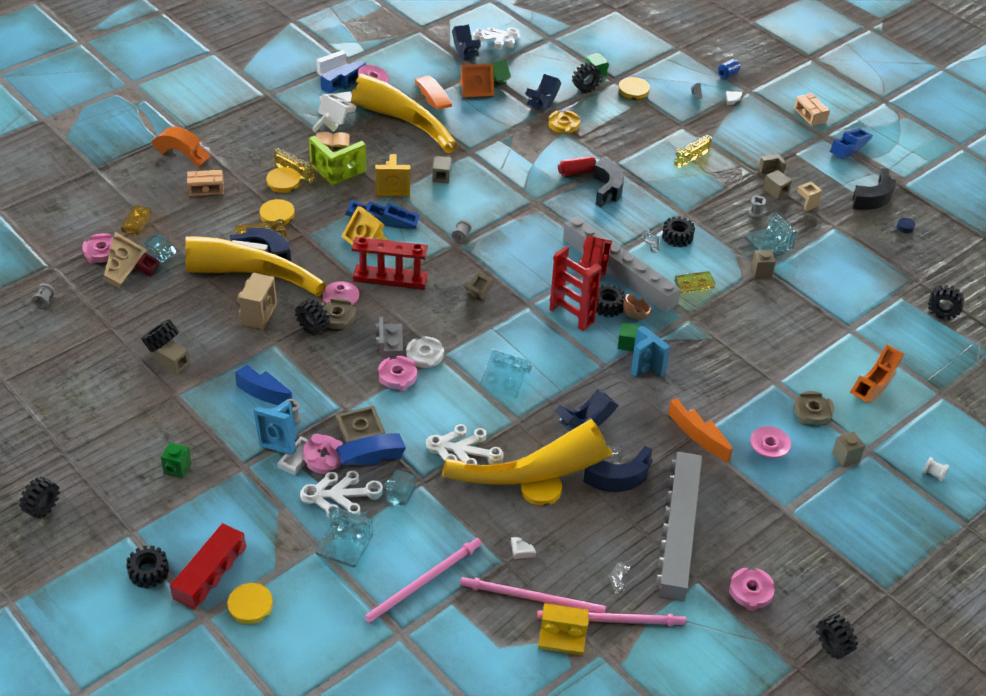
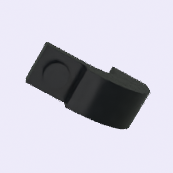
[593,157,624,207]
[852,168,896,210]

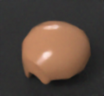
[623,294,652,320]

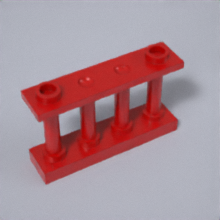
[352,237,428,290]
[549,246,602,332]

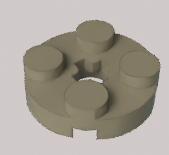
[322,298,356,330]
[793,391,834,425]

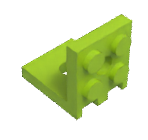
[309,136,366,186]

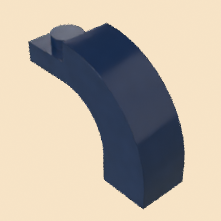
[452,24,481,59]
[525,74,561,110]
[230,227,291,261]
[555,389,619,431]
[583,446,653,492]

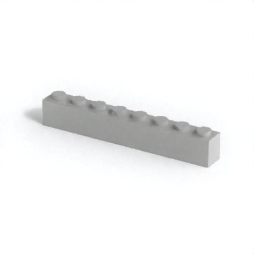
[563,216,681,313]
[655,452,702,601]

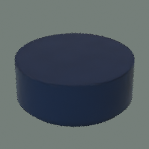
[897,218,915,233]

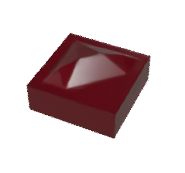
[135,252,160,277]

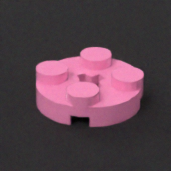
[82,233,113,264]
[378,356,417,392]
[302,434,343,474]
[729,568,775,611]

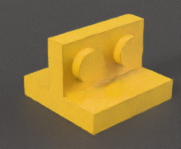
[375,154,410,196]
[341,206,389,255]
[538,603,589,656]

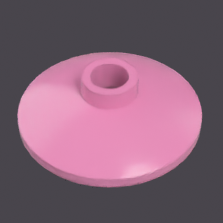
[358,65,389,83]
[322,281,359,305]
[750,426,791,458]

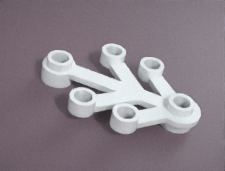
[472,28,520,49]
[426,424,504,465]
[300,471,383,519]

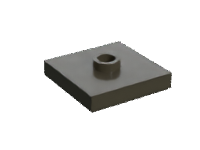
[335,406,386,443]

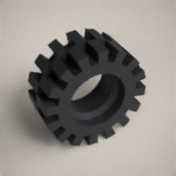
[572,62,602,93]
[662,216,695,247]
[596,284,626,317]
[928,285,964,320]
[295,298,330,335]
[141,319,179,352]
[19,476,60,519]
[126,545,169,588]
[816,613,858,659]

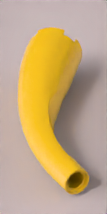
[351,74,457,153]
[185,236,326,297]
[442,419,613,485]

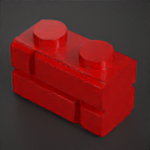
[579,236,612,276]

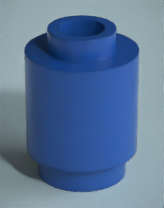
[718,60,740,79]

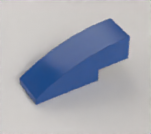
[321,61,366,94]
[829,128,873,159]
[235,364,292,405]
[336,433,406,465]

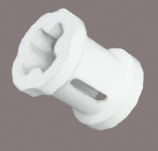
[922,457,949,482]

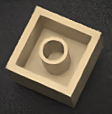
[238,273,277,329]

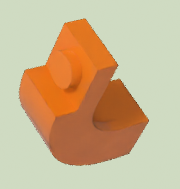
[151,127,210,168]
[850,344,905,403]

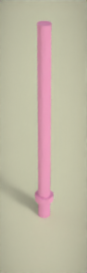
[364,538,482,623]
[460,577,606,613]
[537,611,686,627]

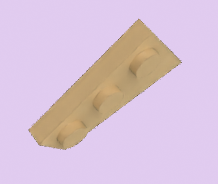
[103,232,147,288]

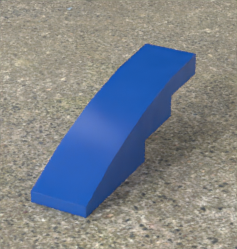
[345,200,420,229]

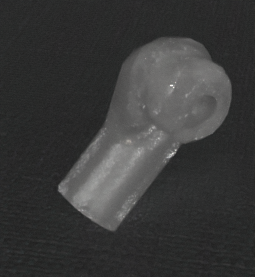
[642,230,659,253]
[610,561,630,593]

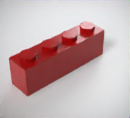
[170,523,246,610]

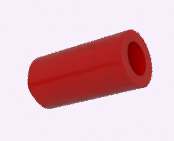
[558,155,596,177]

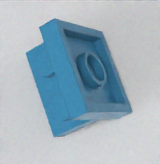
[631,325,670,377]
[254,401,297,455]

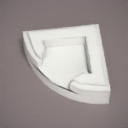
[726,91,742,105]
[511,537,536,559]

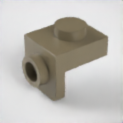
[758,153,786,174]
[464,272,494,300]

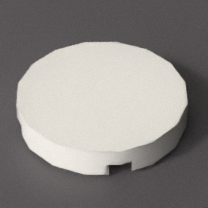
[406,336,444,368]

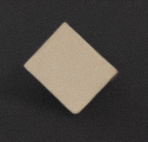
[797,181,822,211]

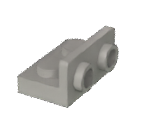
[376,317,403,356]

